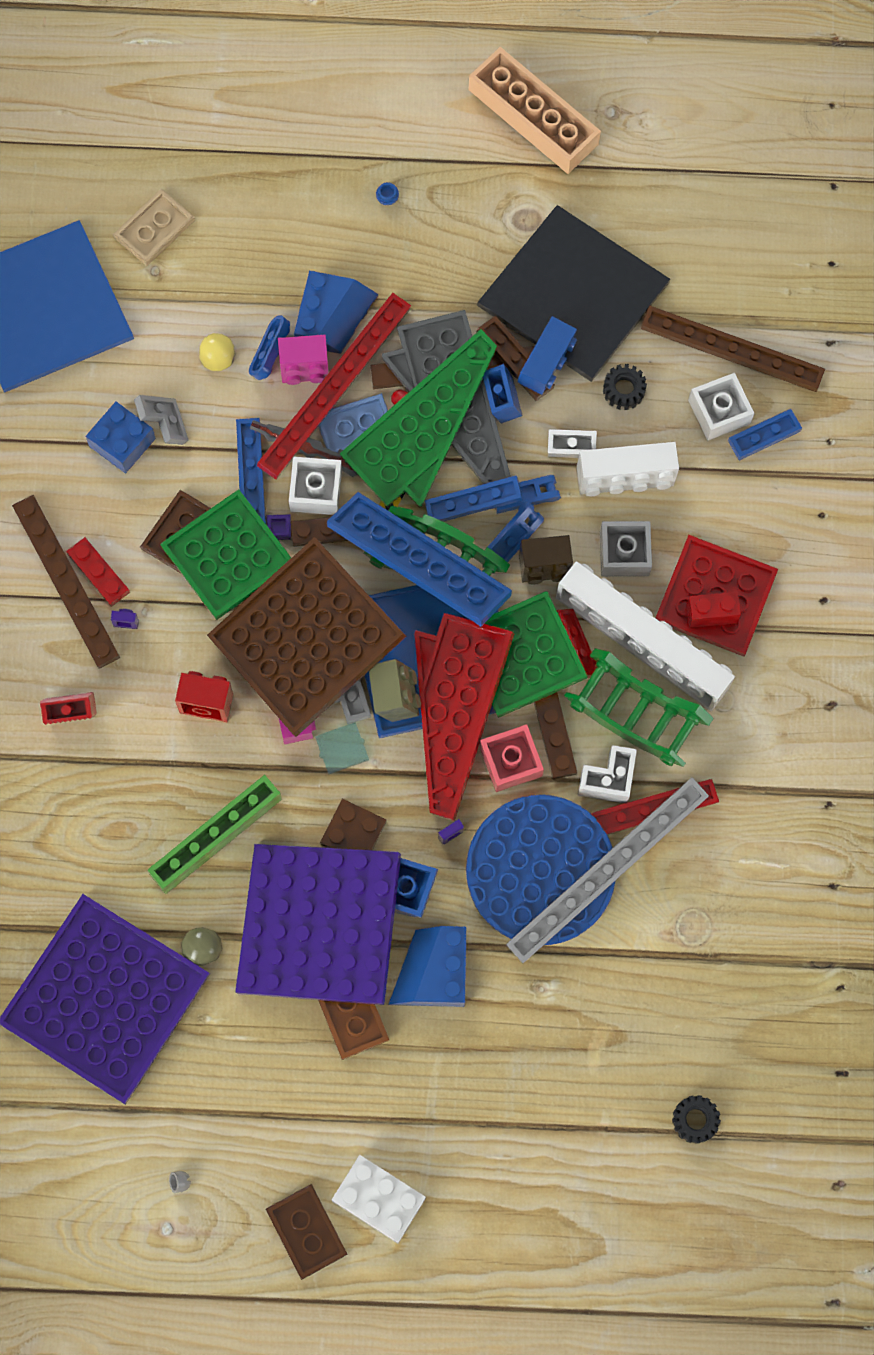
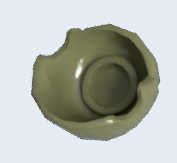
[181,927,222,966]

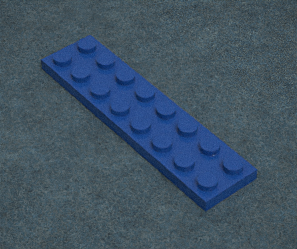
[327,492,512,626]

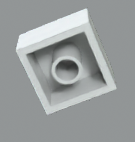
[688,373,754,441]
[289,457,342,515]

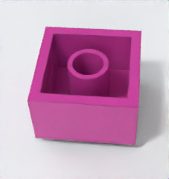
[278,335,328,385]

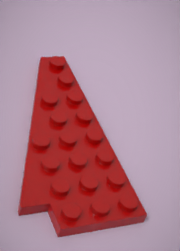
[415,613,514,821]

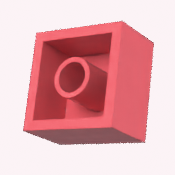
[479,724,544,792]

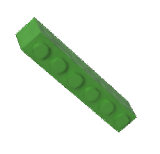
[147,775,282,894]

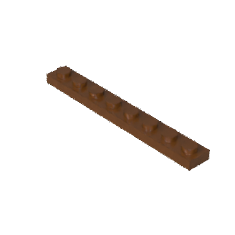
[641,305,825,392]
[12,495,120,669]

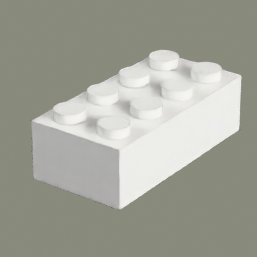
[576,442,679,496]

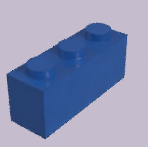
[517,316,577,395]

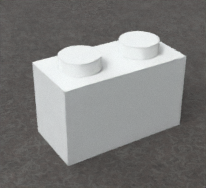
[548,429,597,458]

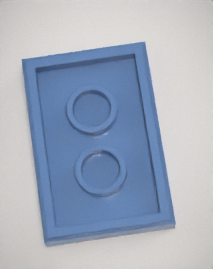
[318,393,388,459]

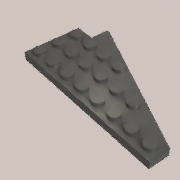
[382,310,511,484]

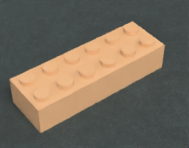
[468,47,601,174]

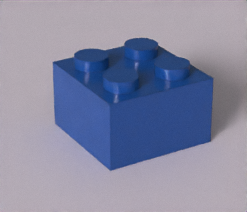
[85,401,156,474]

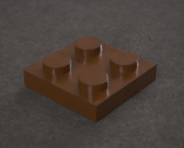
[320,798,387,850]

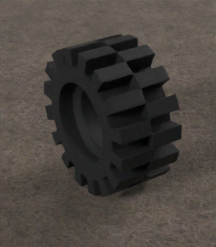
[603,364,647,410]
[672,1095,721,1144]

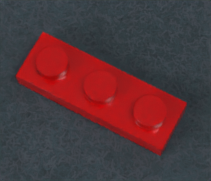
[66,537,130,607]
[556,608,597,678]

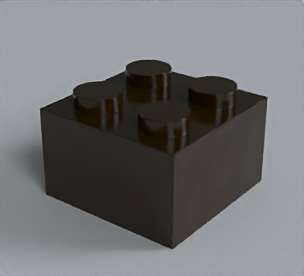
[519,535,573,585]

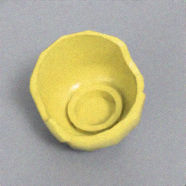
[199,333,235,371]

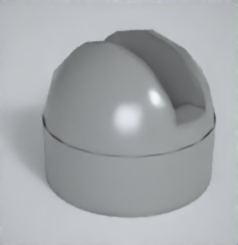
[169,1171,191,1193]

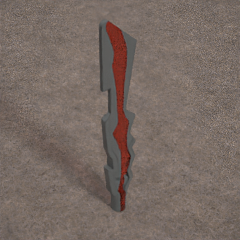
[250,420,357,477]

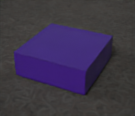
[266,514,291,540]
[438,819,464,845]

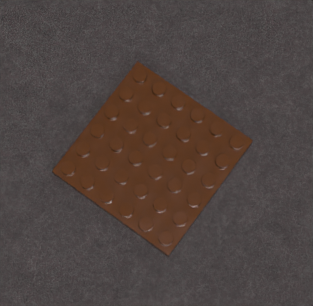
[207,537,407,737]

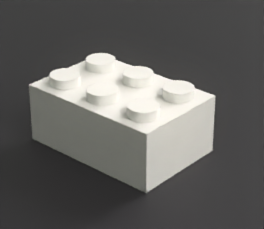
[332,1155,426,1244]

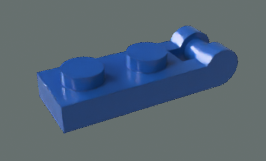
[495,475,561,514]
[488,501,544,562]

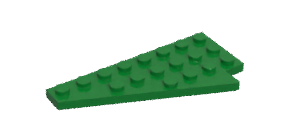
[339,329,497,508]

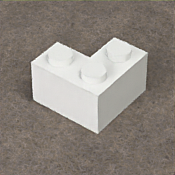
[578,745,637,803]

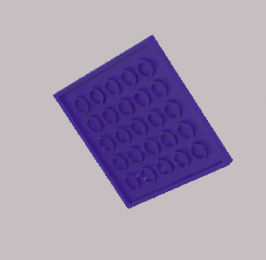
[235,844,401,1005]
[0,894,210,1105]

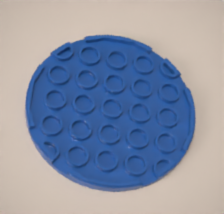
[466,795,616,945]

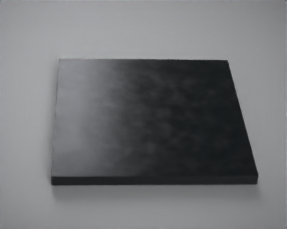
[477,205,670,382]

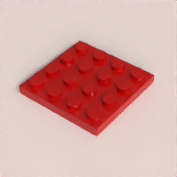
[655,534,778,657]

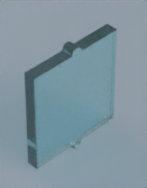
[315,723,369,774]

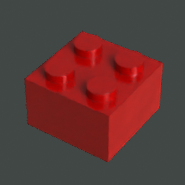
[175,671,233,722]

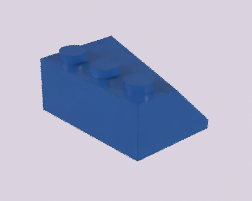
[294,270,378,354]
[388,926,466,1007]

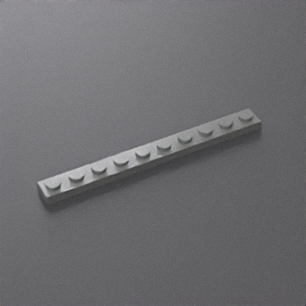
[506,778,709,963]

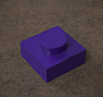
[111,609,139,629]

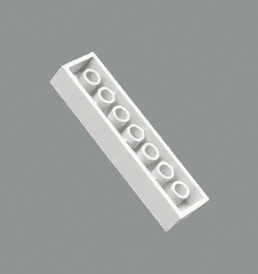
[556,561,735,712]

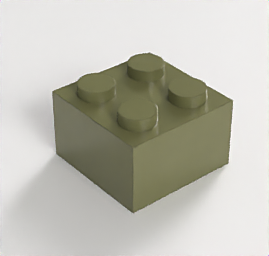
[369,659,421,722]

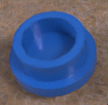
[376,182,399,205]

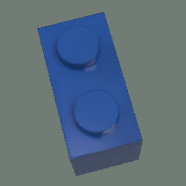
[483,364,523,424]

